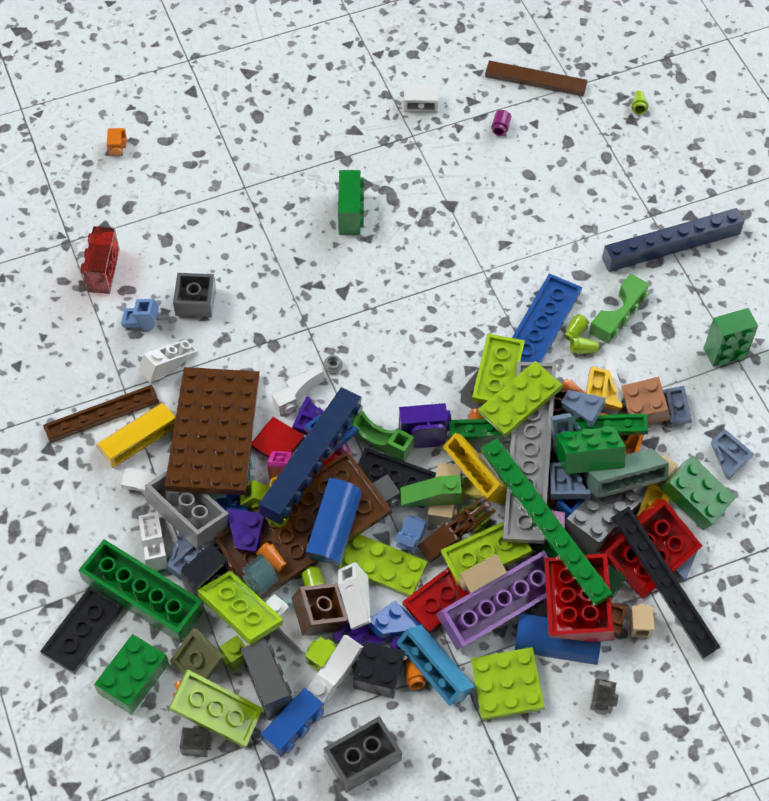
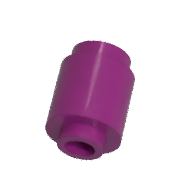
[491,110,512,136]

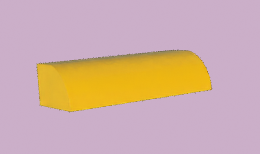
[96,403,176,468]
[443,433,507,505]

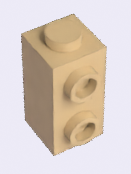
[458,554,507,593]

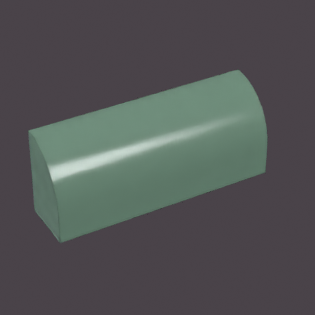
[583,448,669,498]

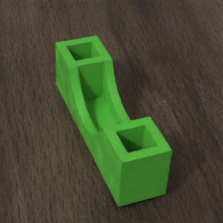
[589,273,649,344]
[351,410,414,461]

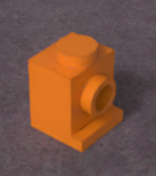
[107,128,128,156]

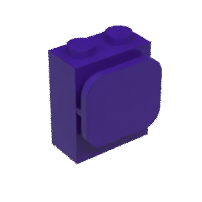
[398,403,451,448]

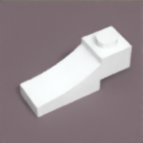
[272,366,324,416]
[138,512,168,571]
[265,594,319,655]
[307,635,363,703]

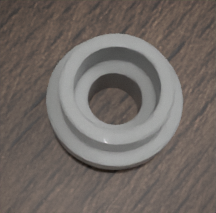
[324,355,343,373]

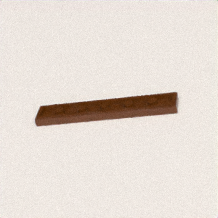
[485,60,588,96]
[43,385,159,443]

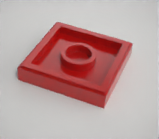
[251,417,305,458]

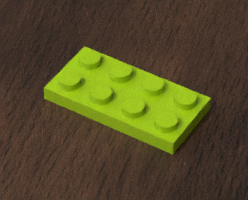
[472,333,525,404]
[478,361,563,437]
[441,521,532,587]
[337,535,428,597]
[198,571,283,646]
[168,670,263,748]

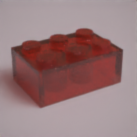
[81,226,120,294]

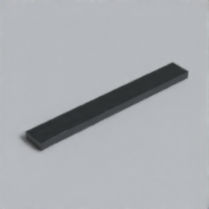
[611,507,721,659]

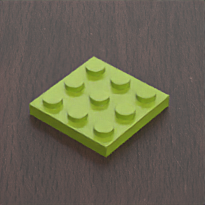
[471,647,545,721]

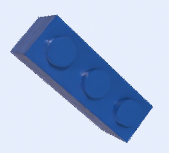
[261,688,324,757]

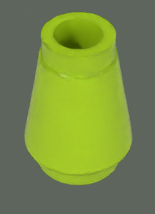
[631,90,649,115]
[564,314,589,341]
[570,336,599,355]

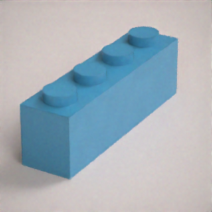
[397,624,475,706]

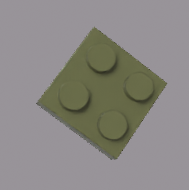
[170,628,225,679]

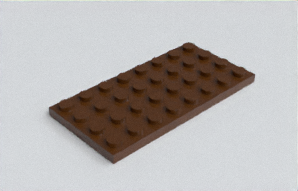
[165,367,260,495]
[214,451,392,599]

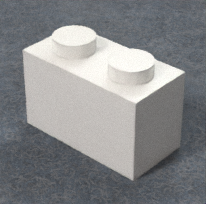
[404,84,438,112]

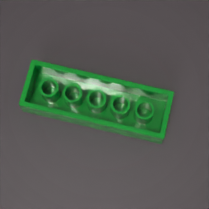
[78,539,205,643]

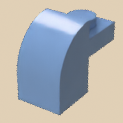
[121,299,159,332]
[394,514,428,553]

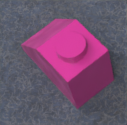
[267,451,292,479]

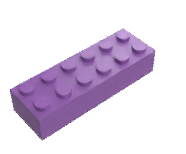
[436,551,549,650]

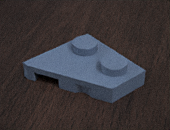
[711,429,754,479]

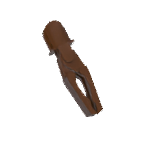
[417,495,496,563]

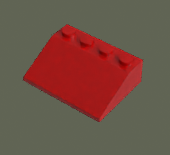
[598,499,702,599]
[544,553,614,642]

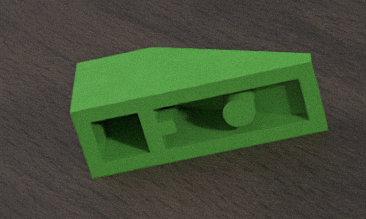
[401,475,462,507]

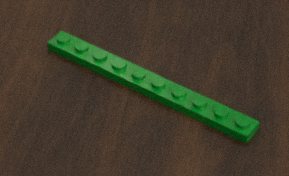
[450,413,648,440]
[480,438,612,607]

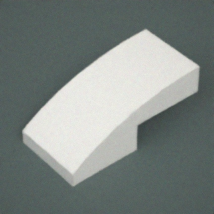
[121,467,158,496]

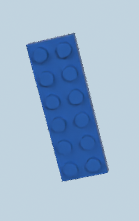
[512,273,582,363]

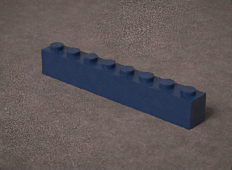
[602,208,745,272]
[259,387,363,524]

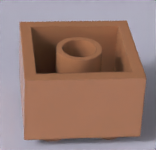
[621,376,670,425]

